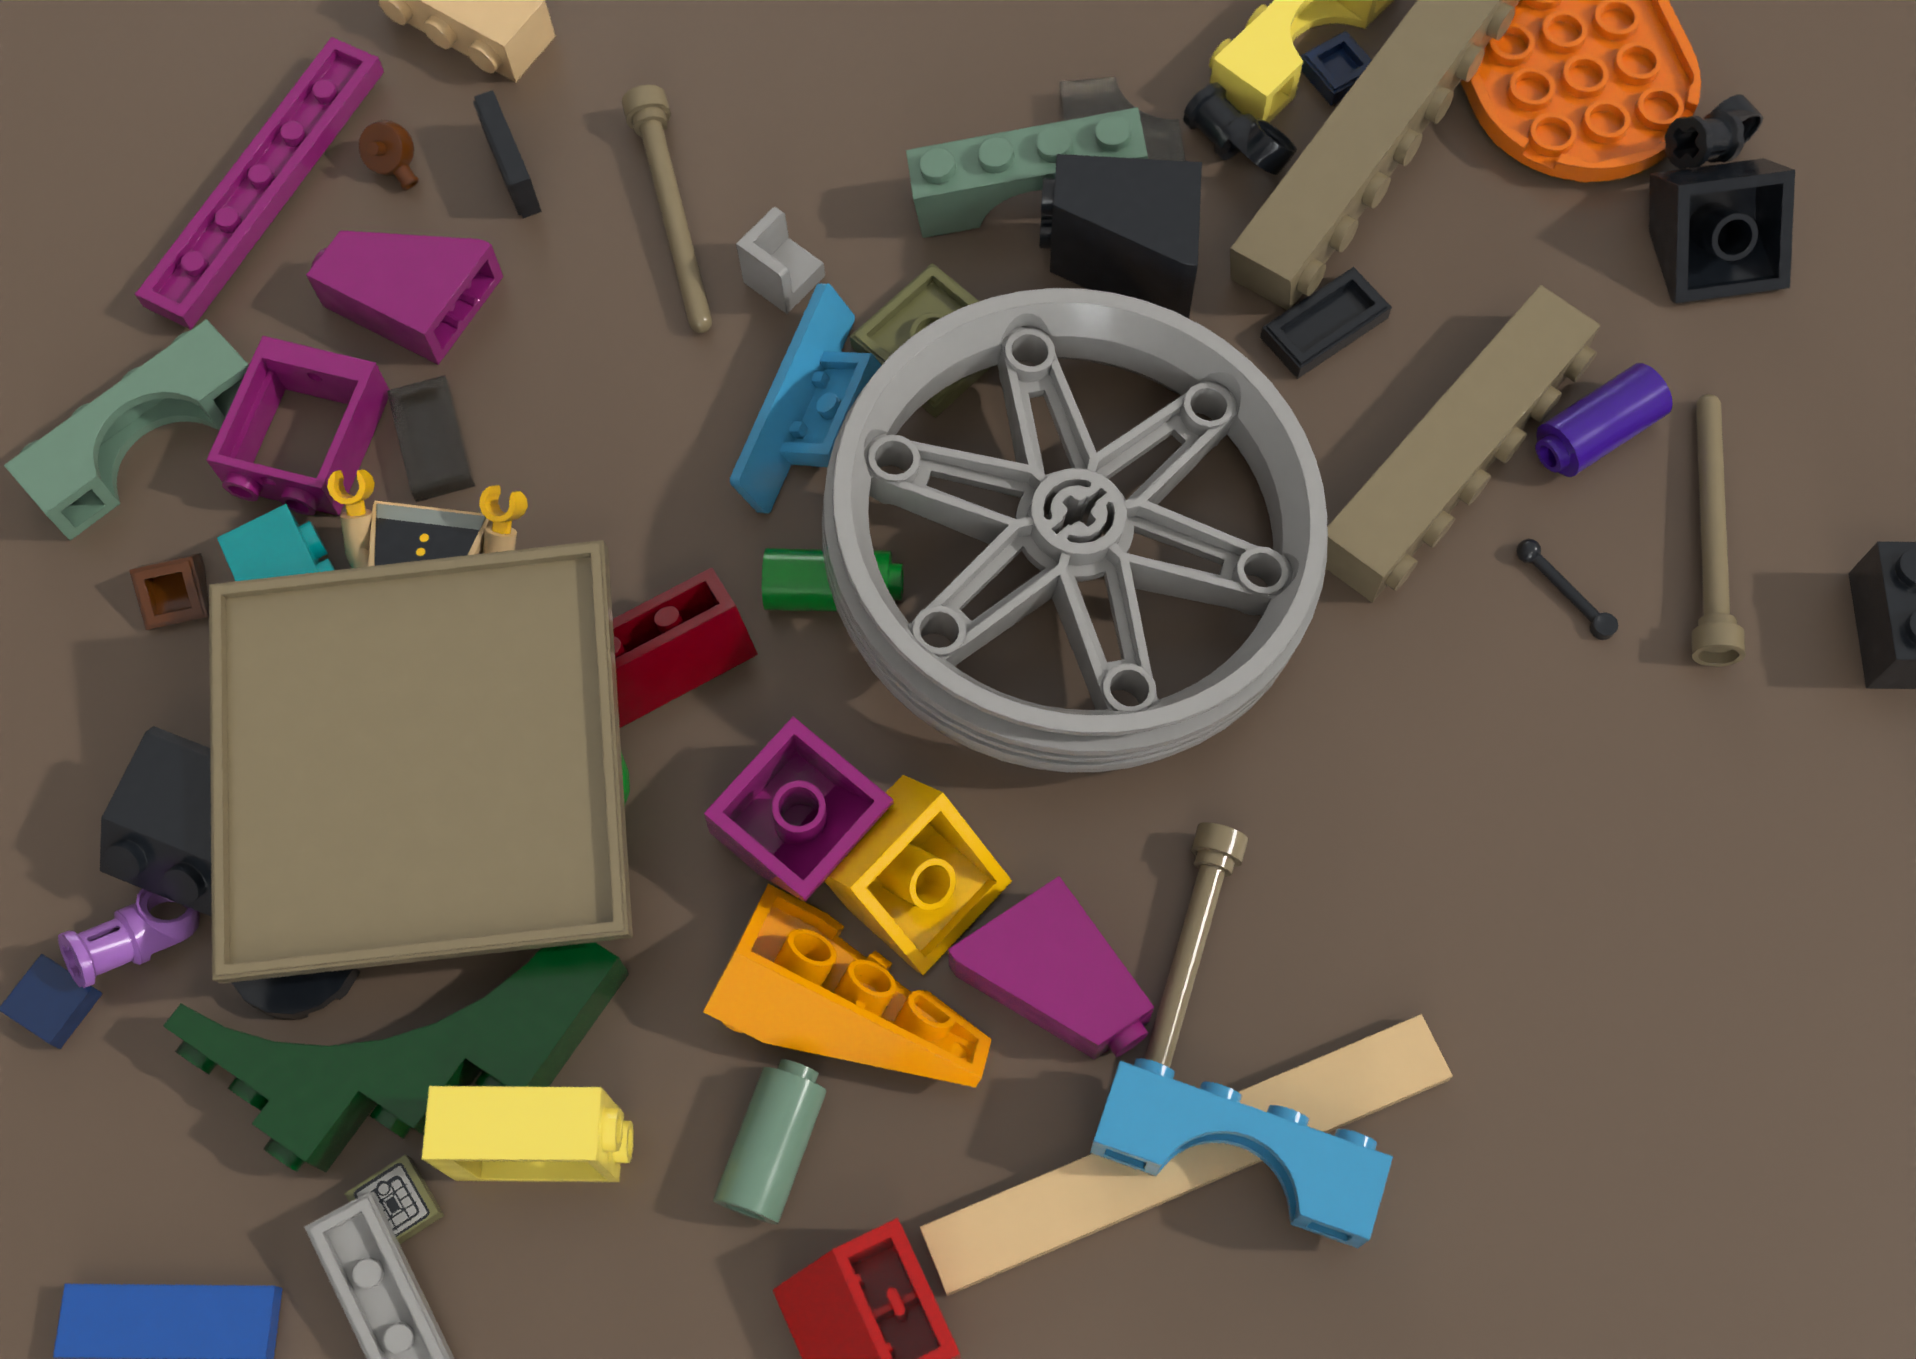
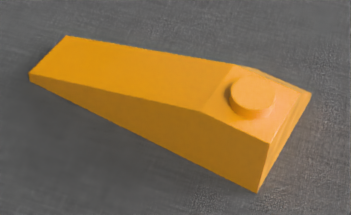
[703,883,992,1088]

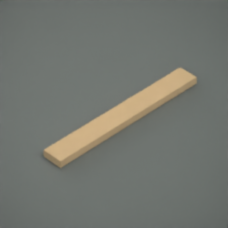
[920,1014,1453,1296]

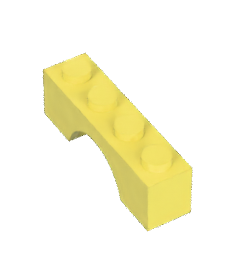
[1209,0,1394,123]

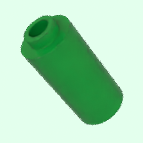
[762,548,904,612]

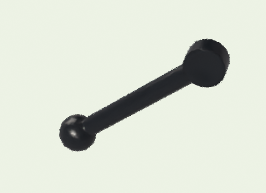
[1517,539,1618,640]

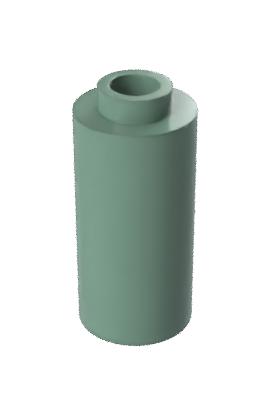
[713,1059,827,1225]

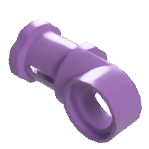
[58,889,200,988]

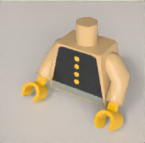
[327,469,528,568]

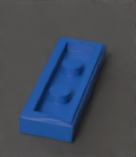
[53,1284,283,1359]

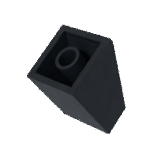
[1039,154,1202,319]

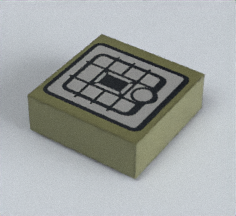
[344,1154,444,1244]

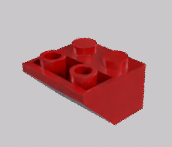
[772,1217,961,1359]

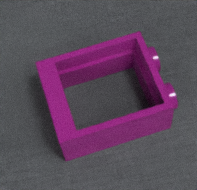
[206,335,391,516]

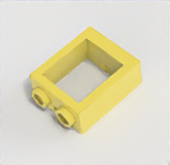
[422,1086,634,1182]

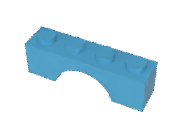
[1090,1058,1393,1248]

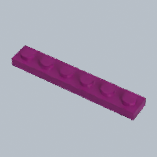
[135,37,384,330]

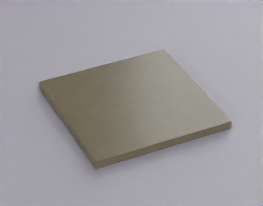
[209,540,633,984]

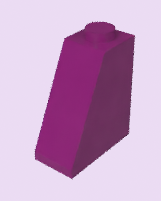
[306,230,504,365]
[948,876,1154,1060]

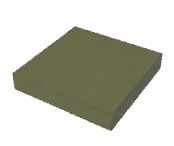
[850,263,991,418]

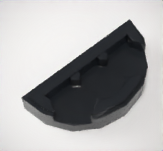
[231,969,360,1019]

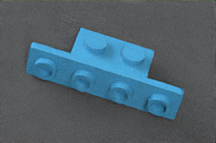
[730,283,882,513]

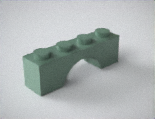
[906,107,1148,238]
[4,319,249,541]

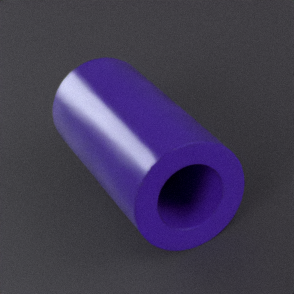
[1535,363,1673,477]

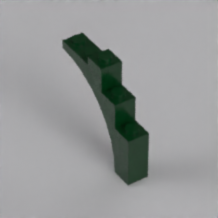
[163,942,629,1173]

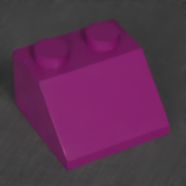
[704,716,893,902]

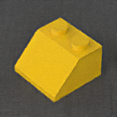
[824,775,1012,976]

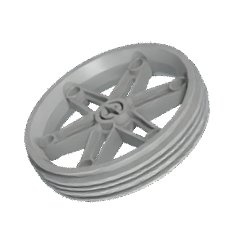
[822,288,1328,773]

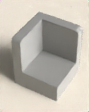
[736,207,825,314]

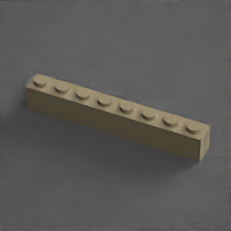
[1230,0,1520,310]

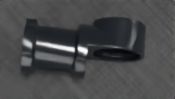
[1183,82,1297,175]
[1665,94,1763,169]

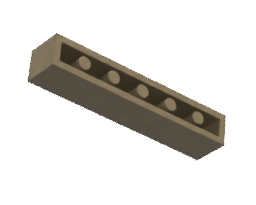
[1326,285,1601,603]

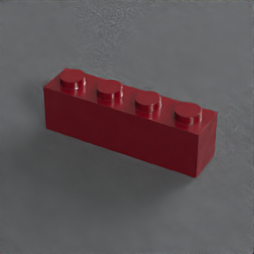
[613,567,758,728]

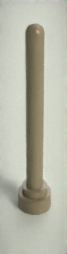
[621,84,712,333]
[1691,394,1746,667]
[1144,822,1249,1068]

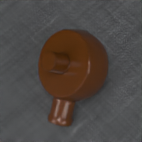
[359,120,419,190]

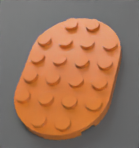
[1460,0,1701,183]

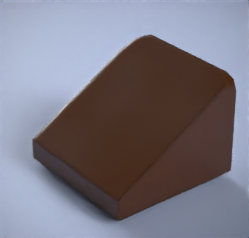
[129,553,209,630]

